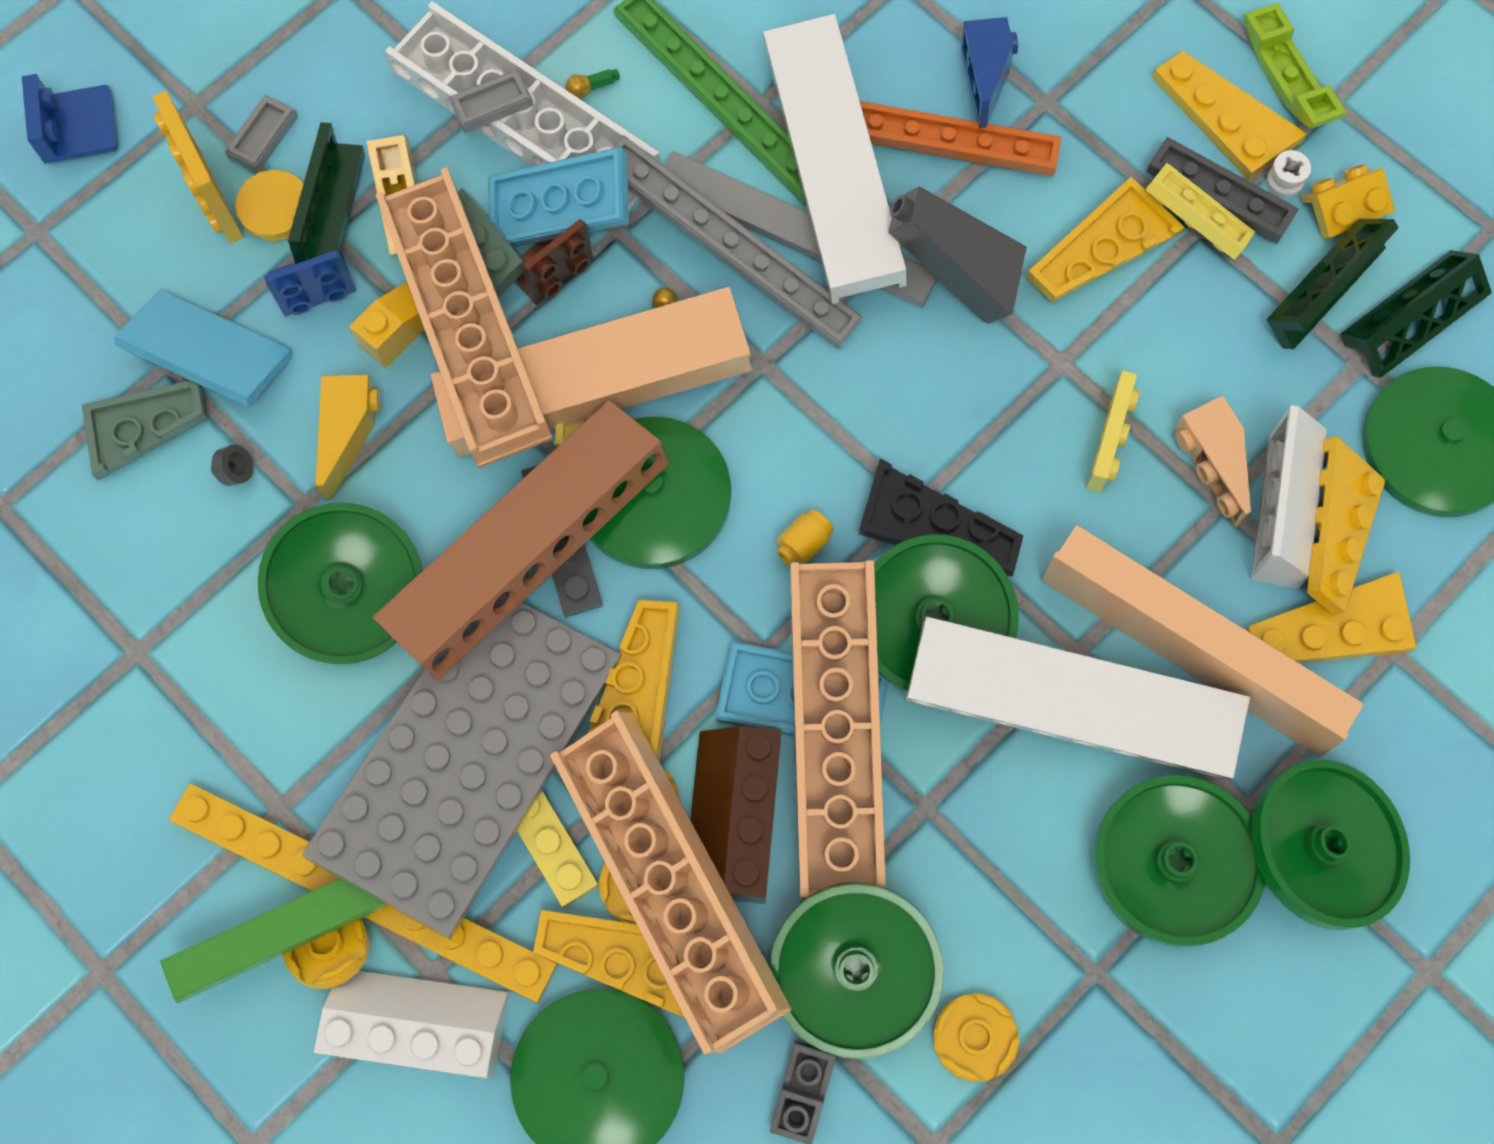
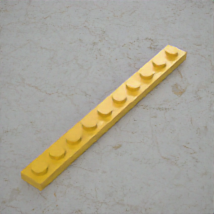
[169,783,558,1004]

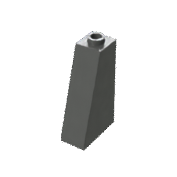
[888,186,1027,324]

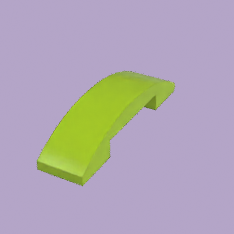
[1243,2,1347,129]

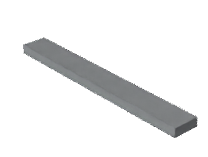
[611,135,863,349]
[664,151,938,308]

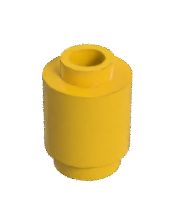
[775,509,834,566]

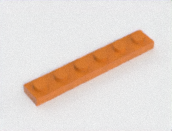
[860,101,1061,176]

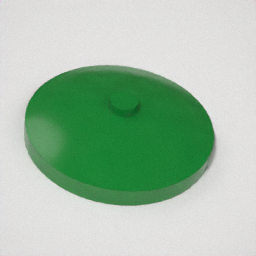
[1362,367,1494,517]
[583,417,731,569]
[258,503,422,664]
[874,534,1019,692]
[1251,760,1410,930]
[1093,775,1265,947]
[770,882,944,1059]
[510,989,685,1144]

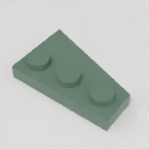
[458,188,526,297]
[82,380,207,481]

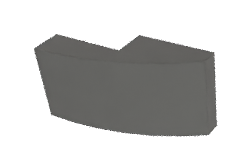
[770,1040,836,1144]

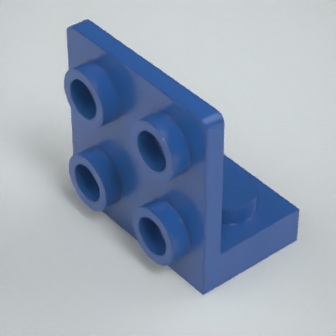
[22,74,117,164]
[264,250,356,317]

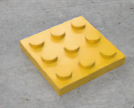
[152,90,244,244]

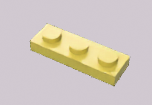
[1145,163,1255,260]
[1086,370,1140,493]
[517,791,599,909]

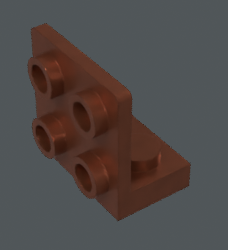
[514,219,593,305]

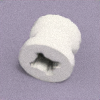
[1266,150,1311,198]

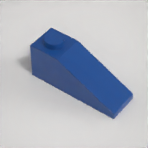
[961,17,1018,128]

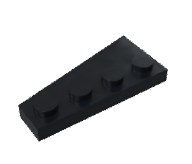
[858,458,1024,577]

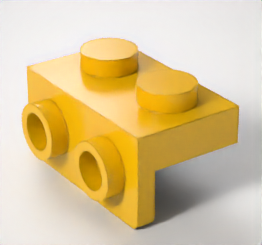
[1300,164,1395,238]

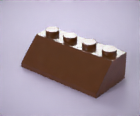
[690,726,781,904]

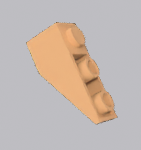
[1174,395,1251,527]

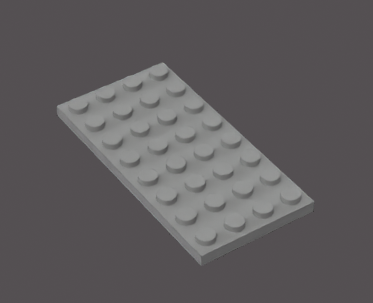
[302,593,622,940]

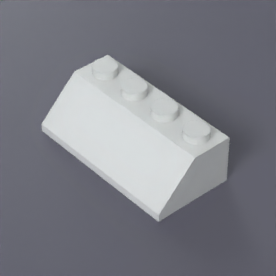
[1251,405,1328,589]
[313,971,509,1080]

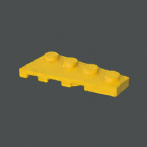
[1152,51,1307,180]
[1025,177,1185,303]
[1307,436,1385,614]
[1245,571,1417,664]
[587,600,681,763]
[533,910,689,1018]

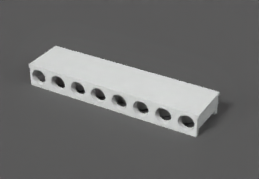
[385,1,660,211]
[763,14,907,304]
[904,616,1250,778]

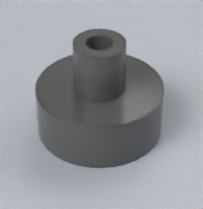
[211,445,253,486]

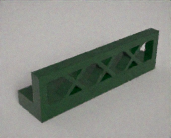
[288,122,365,264]
[1266,219,1399,350]
[1340,250,1492,378]

